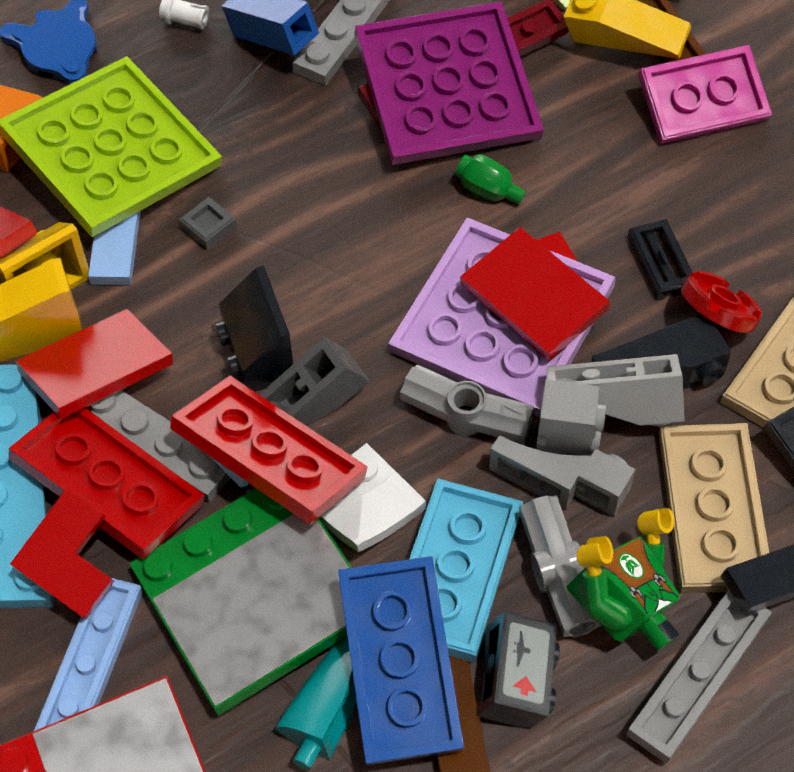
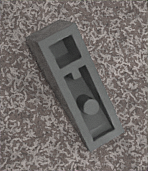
[259,337,370,426]

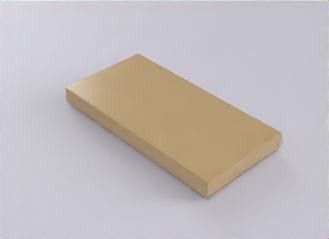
[720,297,794,427]
[658,423,769,594]

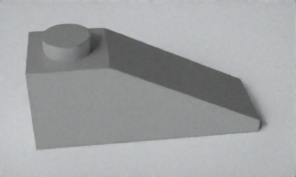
[546,354,685,427]

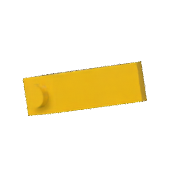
[564,0,691,59]

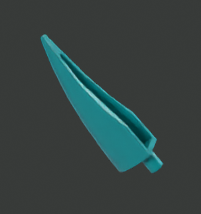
[276,636,356,771]

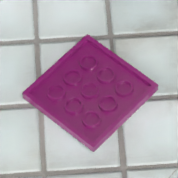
[354,1,544,165]

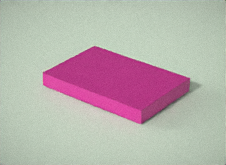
[638,45,772,144]

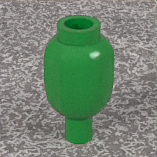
[454,154,527,205]

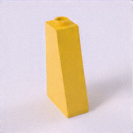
[0,258,82,362]

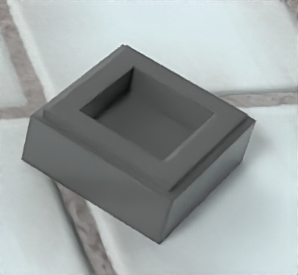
[179,197,237,250]

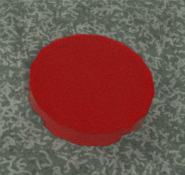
[681,271,762,333]

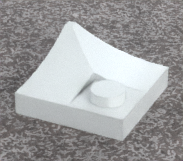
[319,443,426,552]

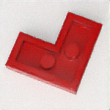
[10,488,115,619]

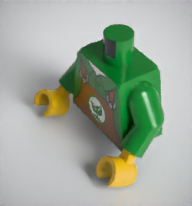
[566,508,680,652]

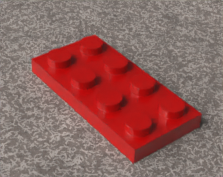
[170,376,368,525]
[9,408,205,560]

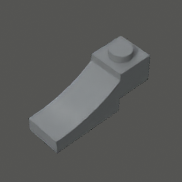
[489,435,635,517]

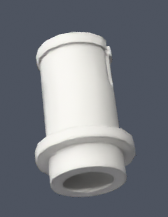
[159,0,209,30]

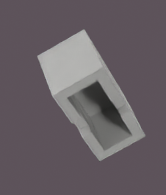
[536,379,606,456]

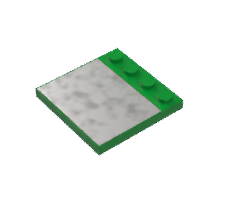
[129,488,352,716]

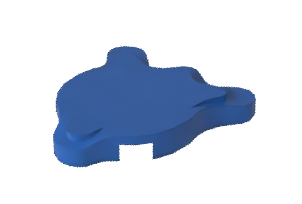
[0,0,97,85]

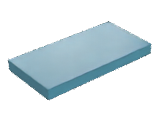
[409,478,523,663]

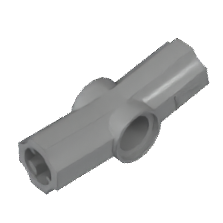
[400,364,535,444]
[518,495,601,638]

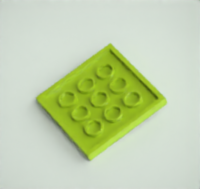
[0,56,222,237]

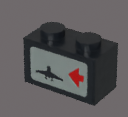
[476,611,560,729]

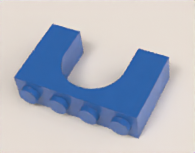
[221,0,319,55]

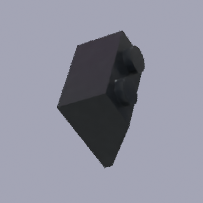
[215,265,293,392]

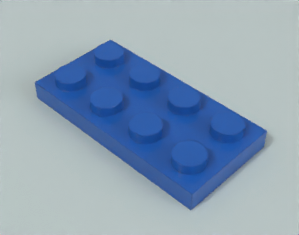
[338,556,464,765]

